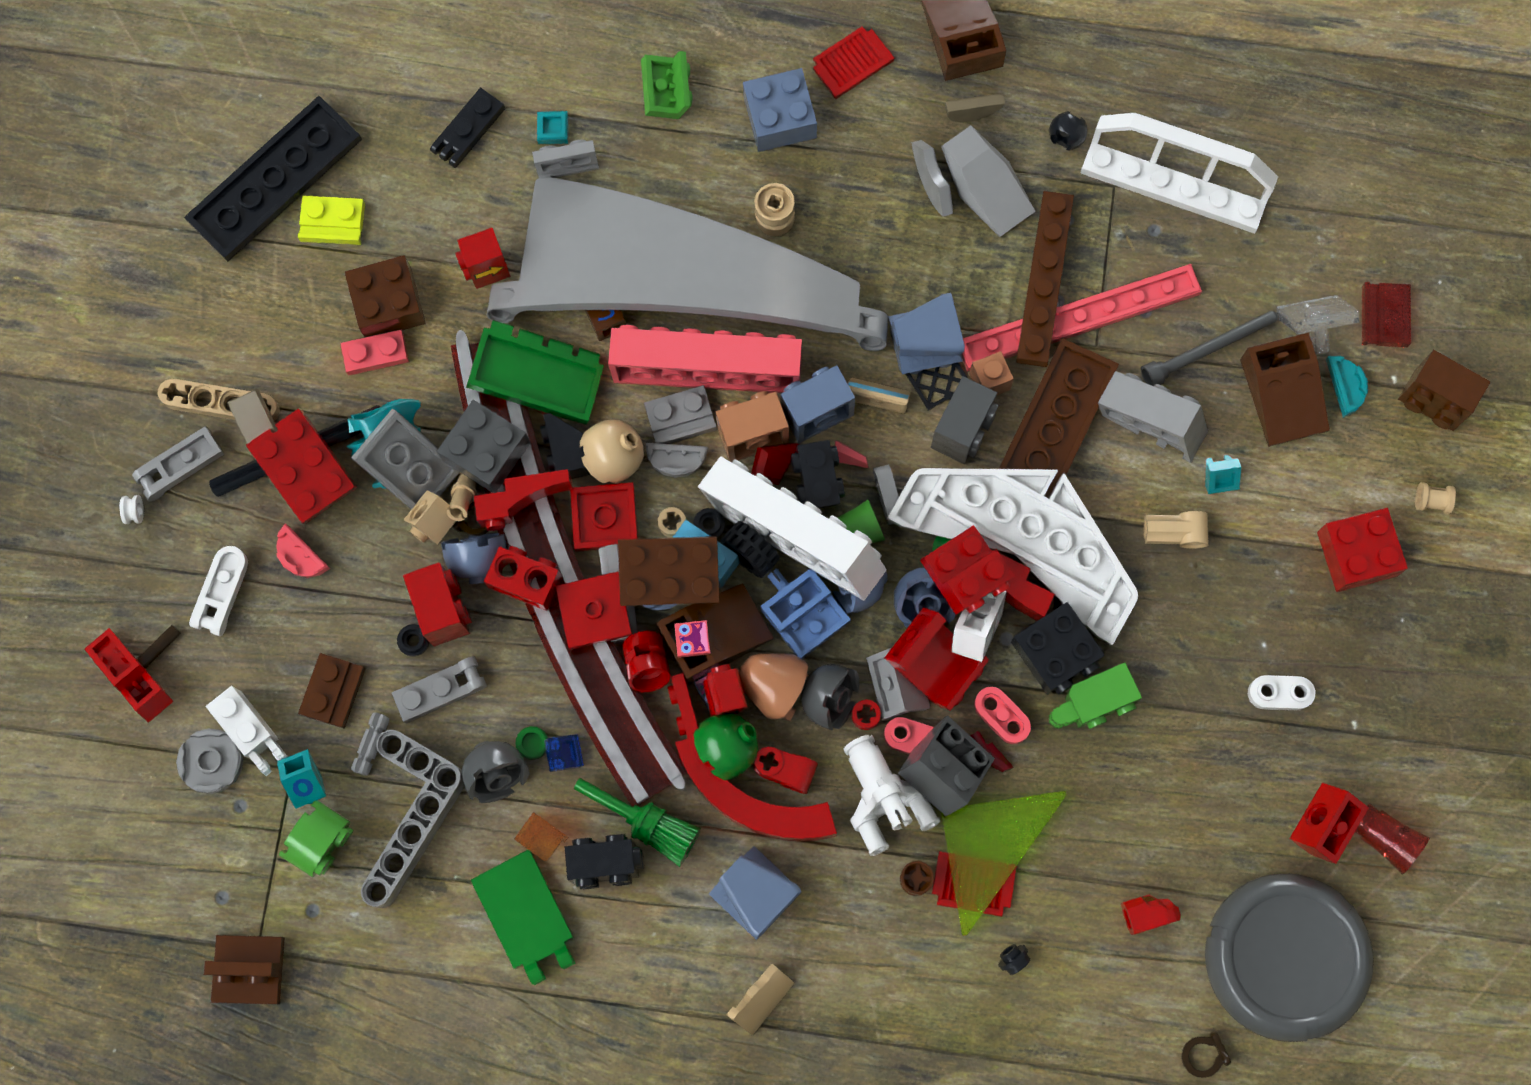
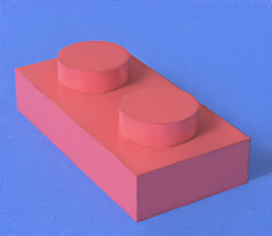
[341,330,409,376]

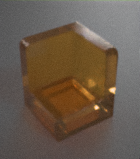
[514,812,569,861]

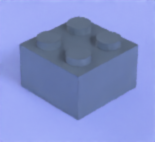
[743,68,817,152]
[781,365,855,444]

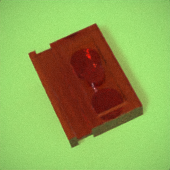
[1362,282,1411,348]

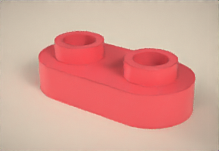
[974,687,1031,744]
[884,717,934,755]

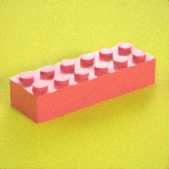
[608,325,802,393]

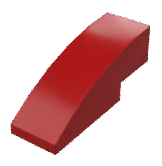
[990,549,1055,621]

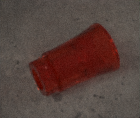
[1355,803,1430,875]

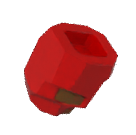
[1121,894,1181,935]

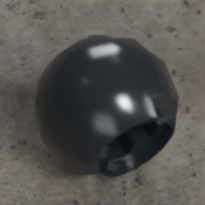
[1049,111,1088,151]

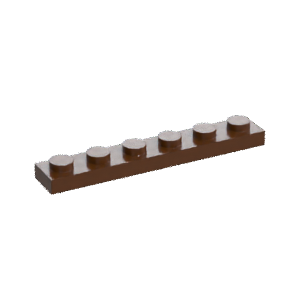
[1016,191,1074,367]

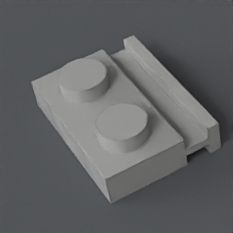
[532,140,599,178]
[644,385,717,444]

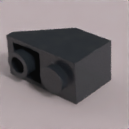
[540,413,591,479]

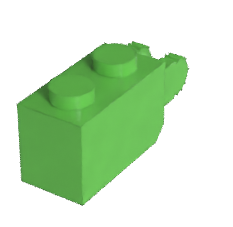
[1049,662,1142,729]

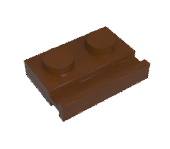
[298,653,366,729]

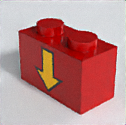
[455,228,511,289]

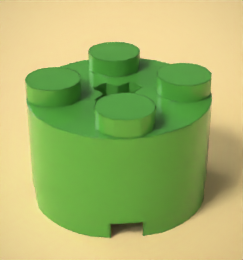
[279,800,354,877]

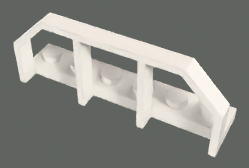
[1080,113,1278,234]

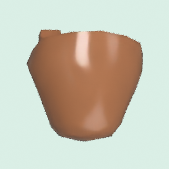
[739,653,809,721]

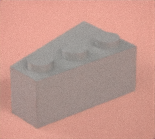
[1098,371,1208,463]

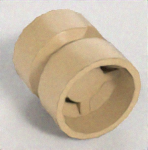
[754,183,795,237]

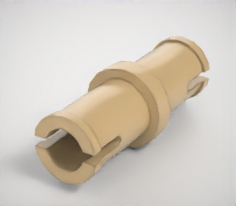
[447,473,477,521]

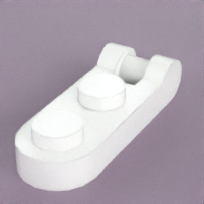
[189,546,248,636]

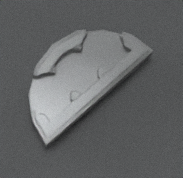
[646,443,709,478]

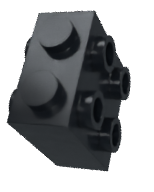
[791,440,845,509]
[1011,602,1105,695]
[564,834,644,890]

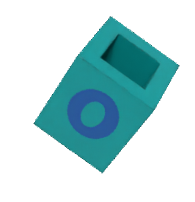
[277,749,326,809]

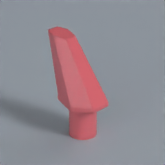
[831,441,869,468]

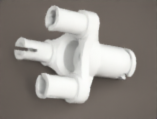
[844,735,940,856]

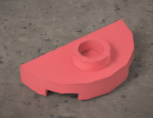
[276,523,330,578]

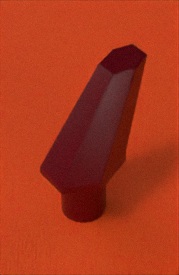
[970,731,1014,772]

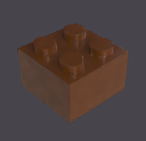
[345,255,426,337]
[1398,349,1490,431]

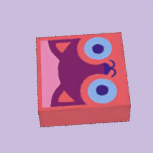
[674,620,711,658]

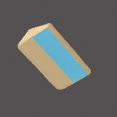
[848,378,911,414]

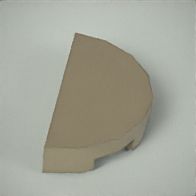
[945,93,1005,122]

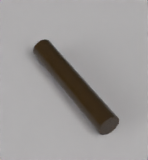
[137,625,181,669]

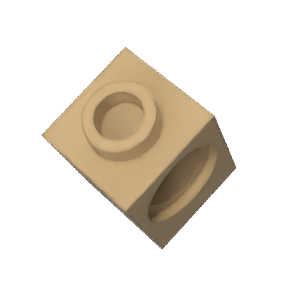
[404,490,456,545]

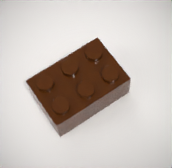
[618,536,719,606]

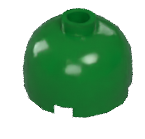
[694,713,758,780]

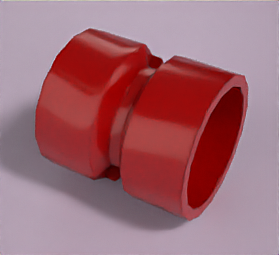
[622,631,670,692]

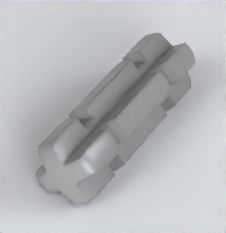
[351,712,389,776]

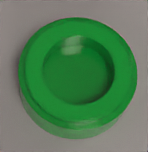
[516,726,549,760]

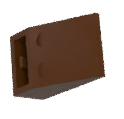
[921,0,1006,81]
[1240,332,1330,447]
[656,583,774,685]

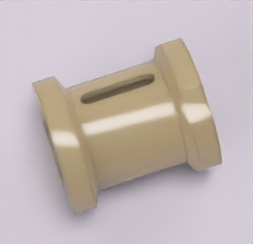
[1415,482,1456,514]

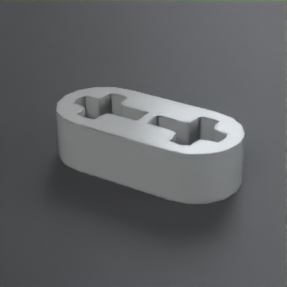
[873,464,899,525]

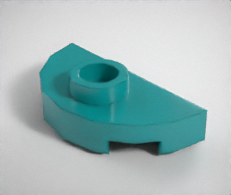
[1326,356,1368,418]

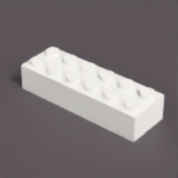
[698,456,887,601]

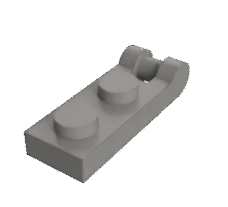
[132,426,224,502]
[391,656,487,723]

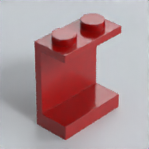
[884,608,989,711]

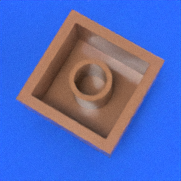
[715,391,789,463]

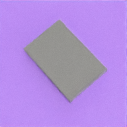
[351,409,460,510]

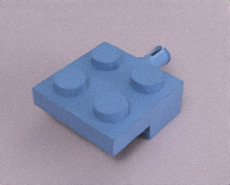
[760,569,851,659]

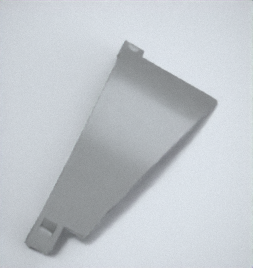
[487,177,888,351]

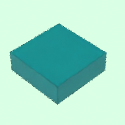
[537,111,569,144]

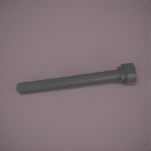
[1141,311,1278,386]

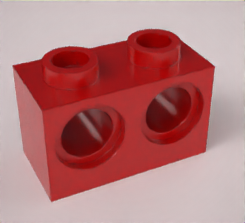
[484,546,562,611]

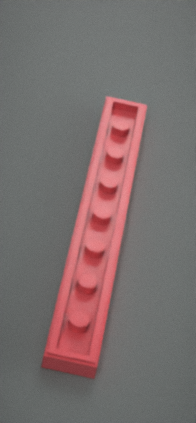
[961,264,1202,371]

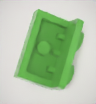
[641,51,693,119]

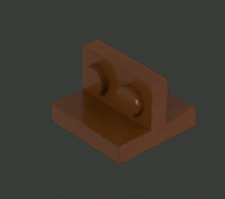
[204,935,285,1004]

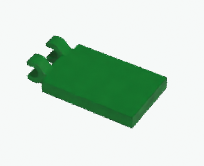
[471,849,576,985]

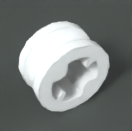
[120,495,144,524]

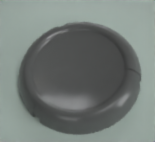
[1205,873,1374,1042]

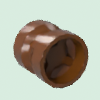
[900,861,934,896]

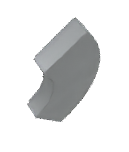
[911,140,953,217]

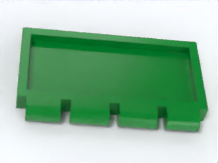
[466,320,604,425]

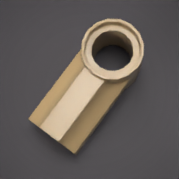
[1143,511,1209,549]

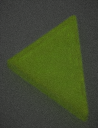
[941,791,1066,937]

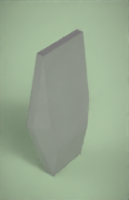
[941,125,1036,237]

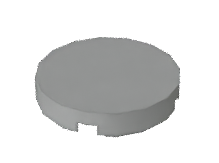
[176,728,244,794]

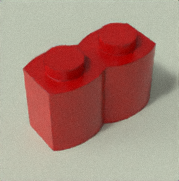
[702,664,748,716]

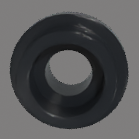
[693,508,725,538]
[397,624,429,657]
[998,944,1031,975]

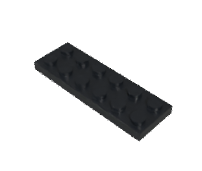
[184,96,362,262]

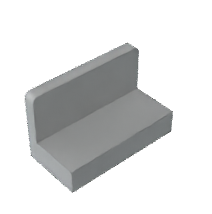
[866,648,930,720]

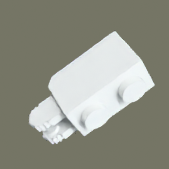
[206,686,287,776]

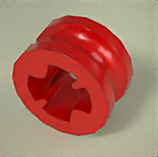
[851,699,881,730]

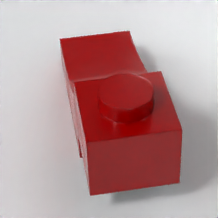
[474,469,573,531]
[84,628,174,723]

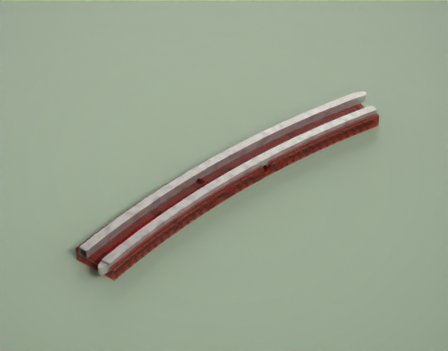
[451,330,688,807]

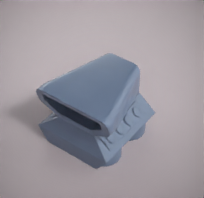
[888,293,965,374]
[709,846,802,940]

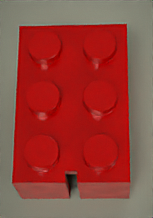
[246,408,358,524]

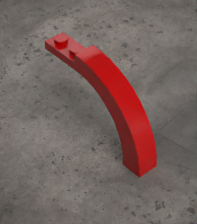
[667,673,837,841]

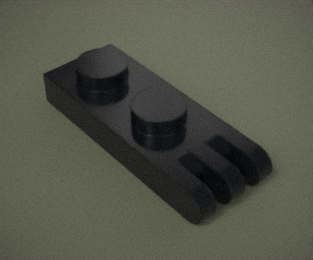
[430,87,505,168]

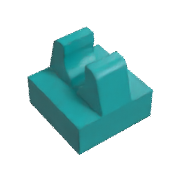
[1205,455,1242,494]

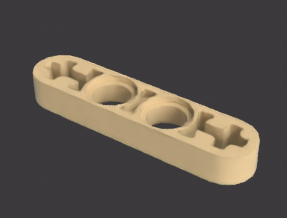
[158,379,280,421]

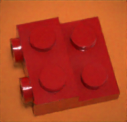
[920,525,1014,615]

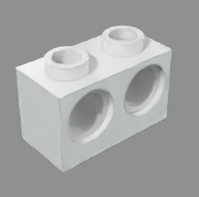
[951,591,1006,662]

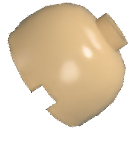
[580,419,644,484]

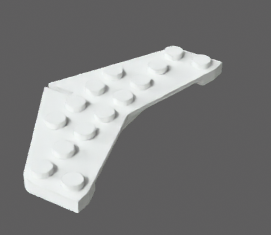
[887,468,1138,645]

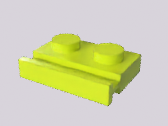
[298,196,365,245]

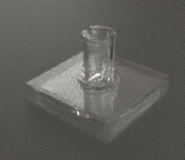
[1276,295,1360,354]

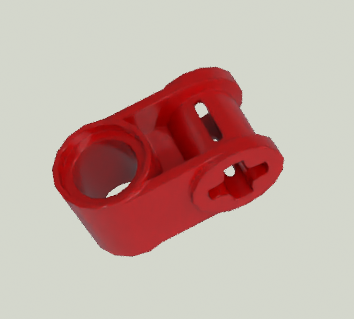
[753,746,818,794]

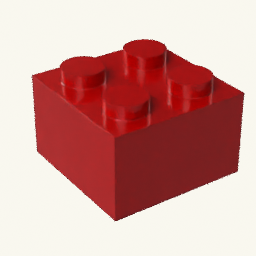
[1317,508,1408,592]
[403,562,472,647]

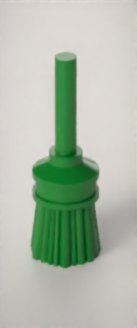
[574,778,701,867]

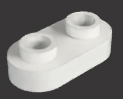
[1248,675,1315,710]

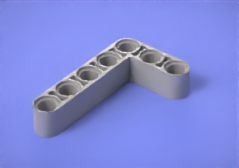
[361,730,464,908]

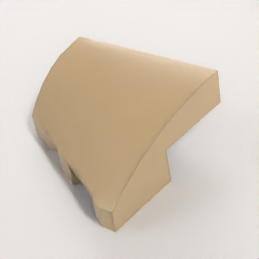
[726,964,794,1035]

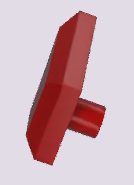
[751,443,800,485]

